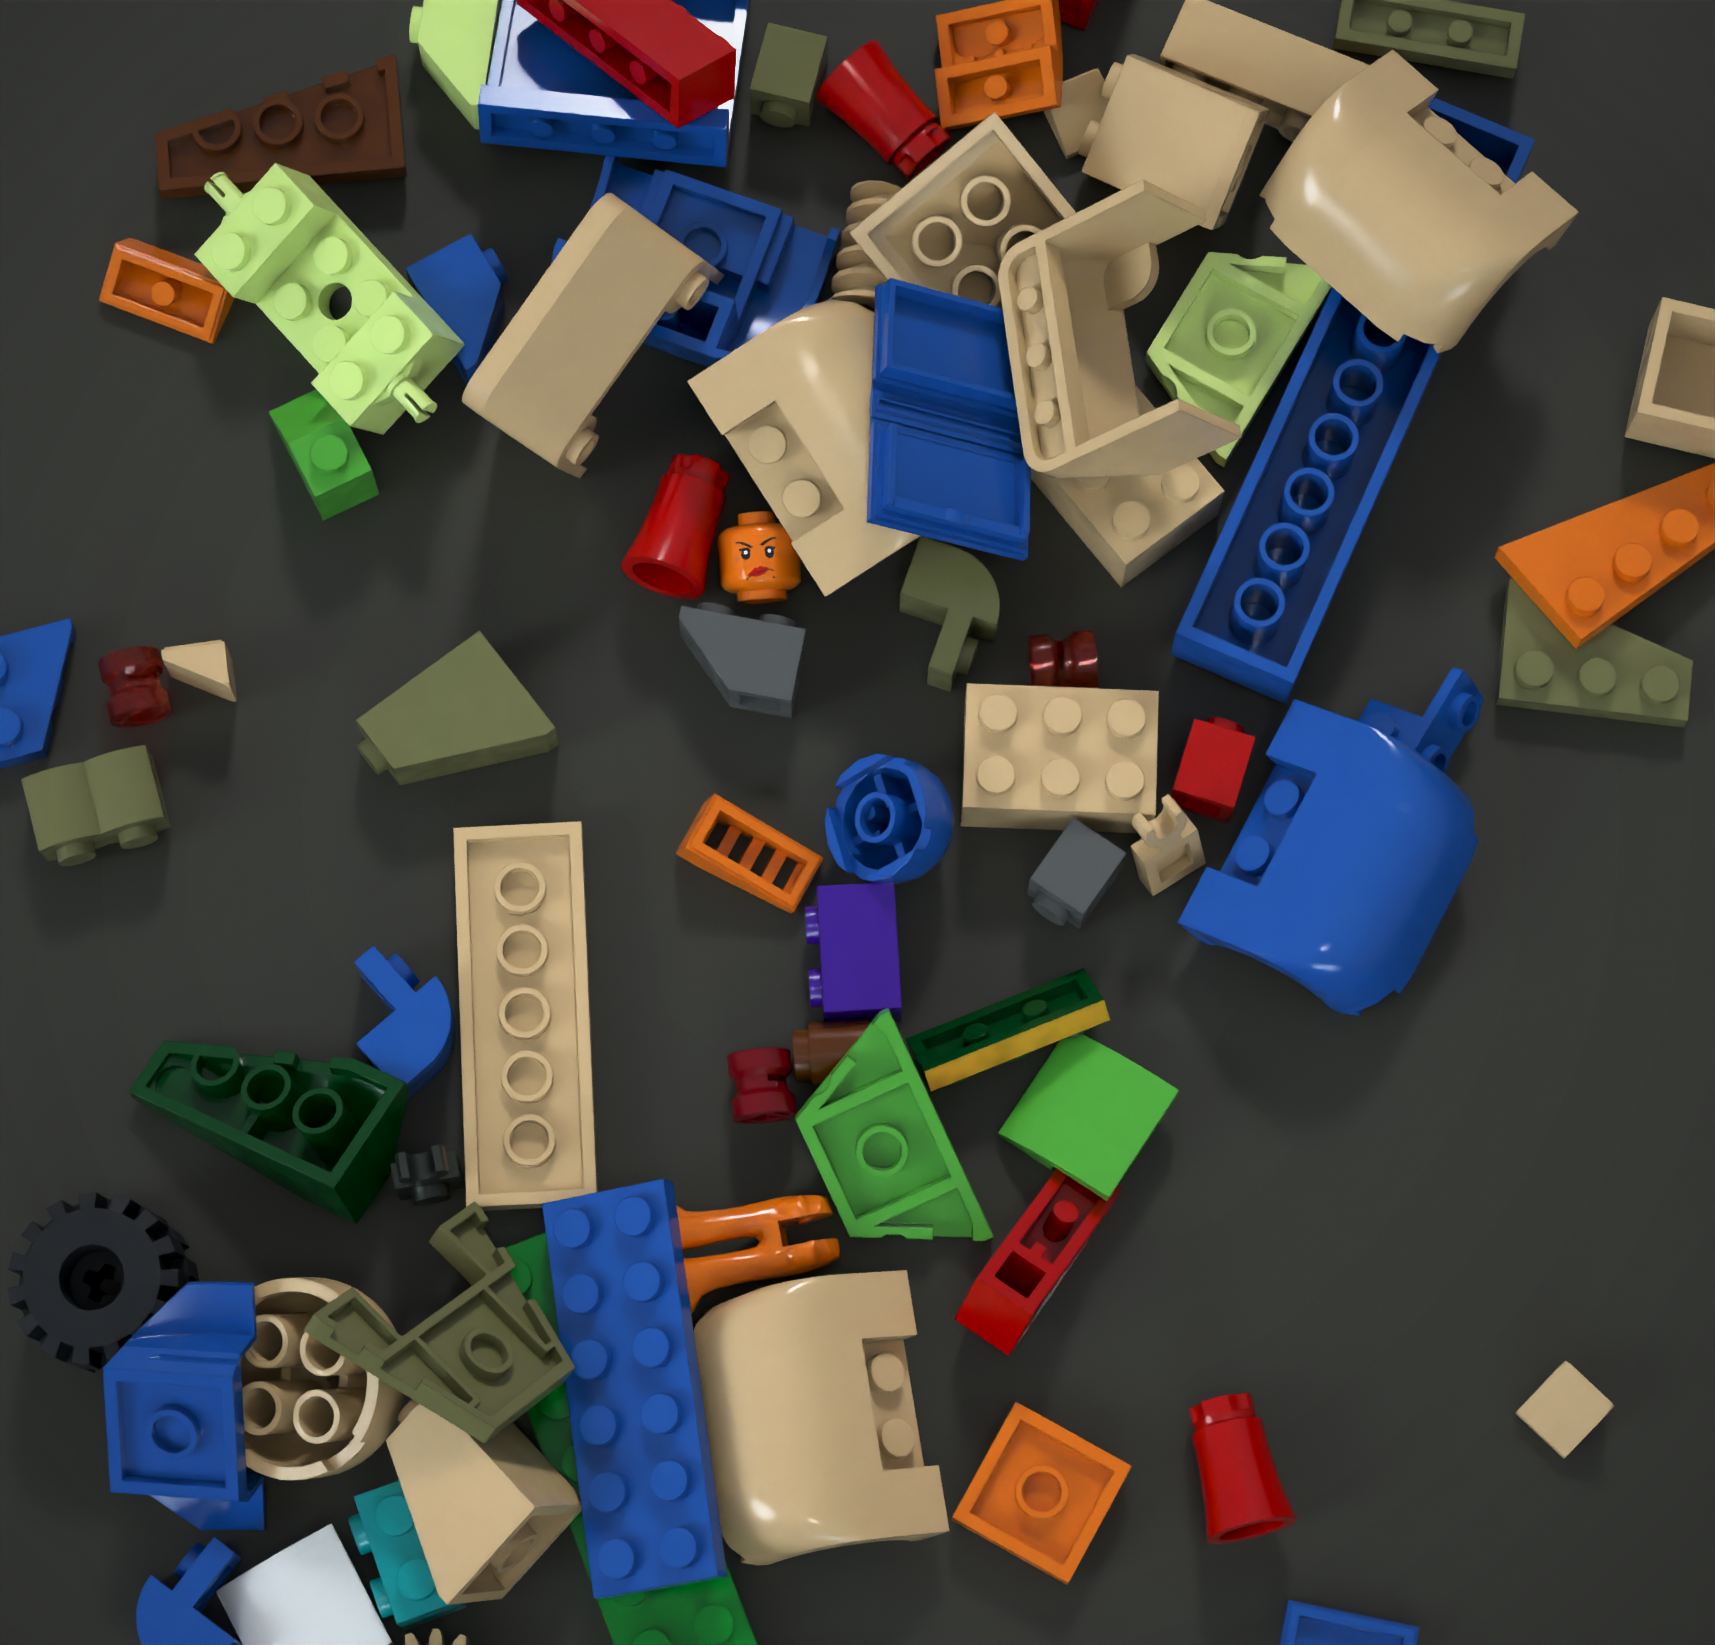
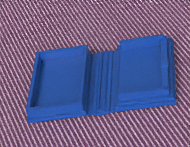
[867,278,1031,561]

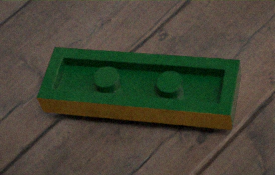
[906,968,1110,1092]

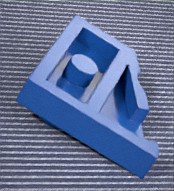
[0,618,76,769]

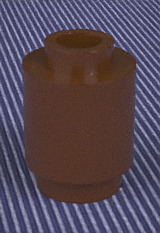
[793,1018,871,1087]

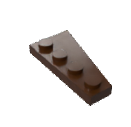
[155,54,407,200]

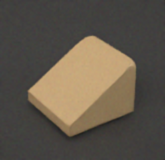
[1043,68,1109,159]
[161,640,237,702]
[1515,1361,1614,1459]

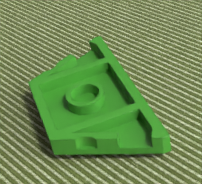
[795,1007,994,1241]

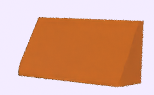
[99,238,235,343]

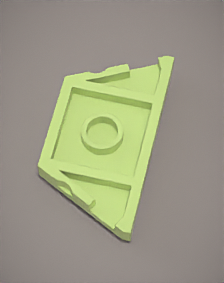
[1145,252,1332,467]

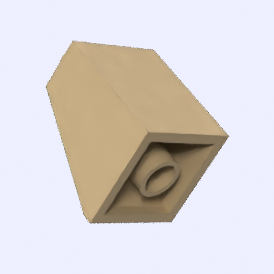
[1078,54,1271,230]
[386,1399,582,1605]

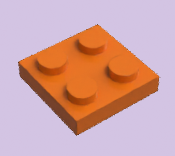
[951,1402,1132,1585]

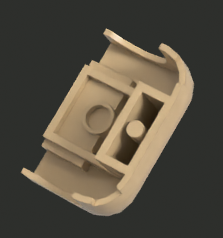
[1259,49,1579,354]
[687,299,920,597]
[694,1270,949,1566]

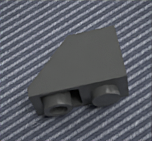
[679,602,806,718]

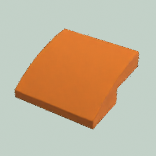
[934,0,1063,131]

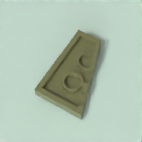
[1495,578,1693,728]

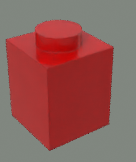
[1171,717,1256,824]

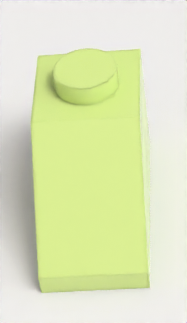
[409,0,501,130]

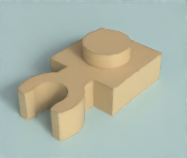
[1130,794,1206,896]

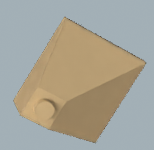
[849,112,1076,308]

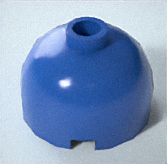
[825,754,955,884]

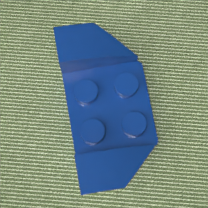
[103,1282,266,1531]

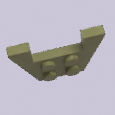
[304,1201,575,1444]

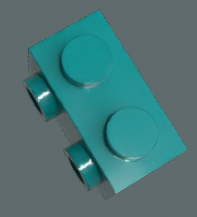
[348,1480,467,1630]

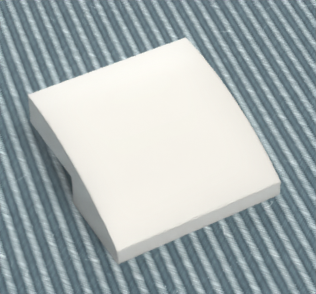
[216,1523,394,1645]

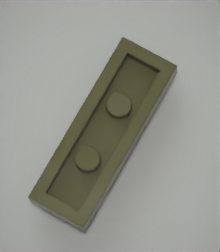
[1333,0,1525,79]

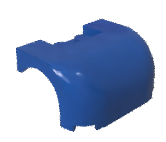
[552,155,841,367]
[1177,699,1479,1016]

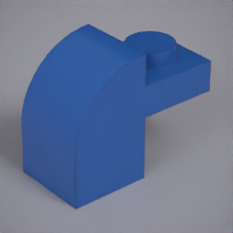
[354,945,456,1102]
[136,1537,243,1645]

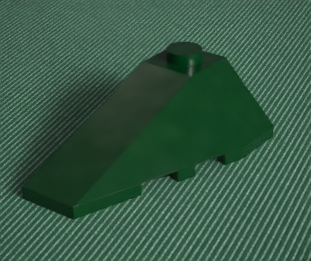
[128,1040,409,1224]

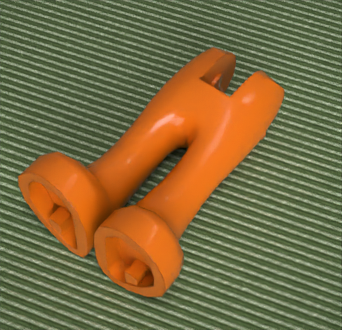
[676,1195,840,1315]

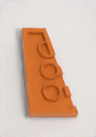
[1494,463,1715,650]

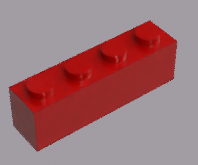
[517,0,736,129]

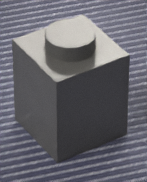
[1027,817,1127,929]

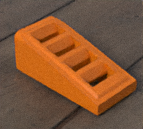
[676,793,824,914]

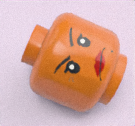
[717,511,802,604]

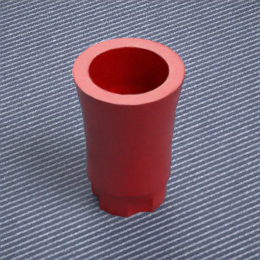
[815,40,951,179]
[620,453,730,599]
[1189,1393,1297,1544]

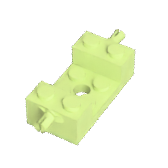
[194,163,465,435]

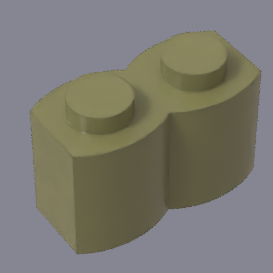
[21,745,171,866]

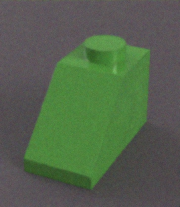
[269,389,379,521]

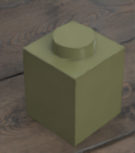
[750,22,828,128]

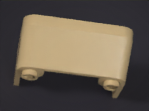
[998,179,1242,479]
[462,193,724,479]

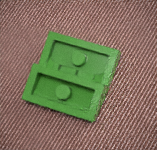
[998,1034,1179,1202]

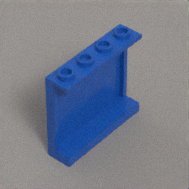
[478,0,750,168]

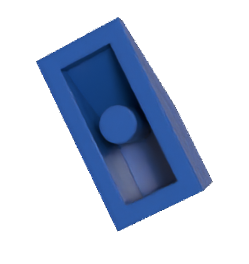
[406,233,508,385]

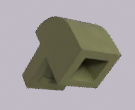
[899,536,1000,692]

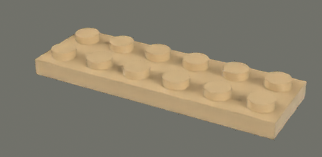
[453,821,598,1211]

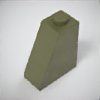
[356,630,559,785]

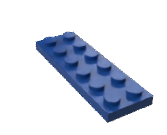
[542,1179,727,1599]

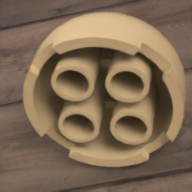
[241,1277,405,1481]

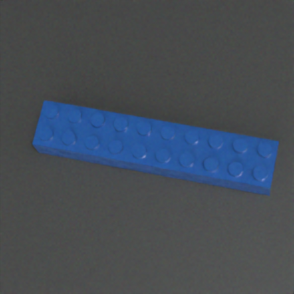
[1170,98,1535,704]

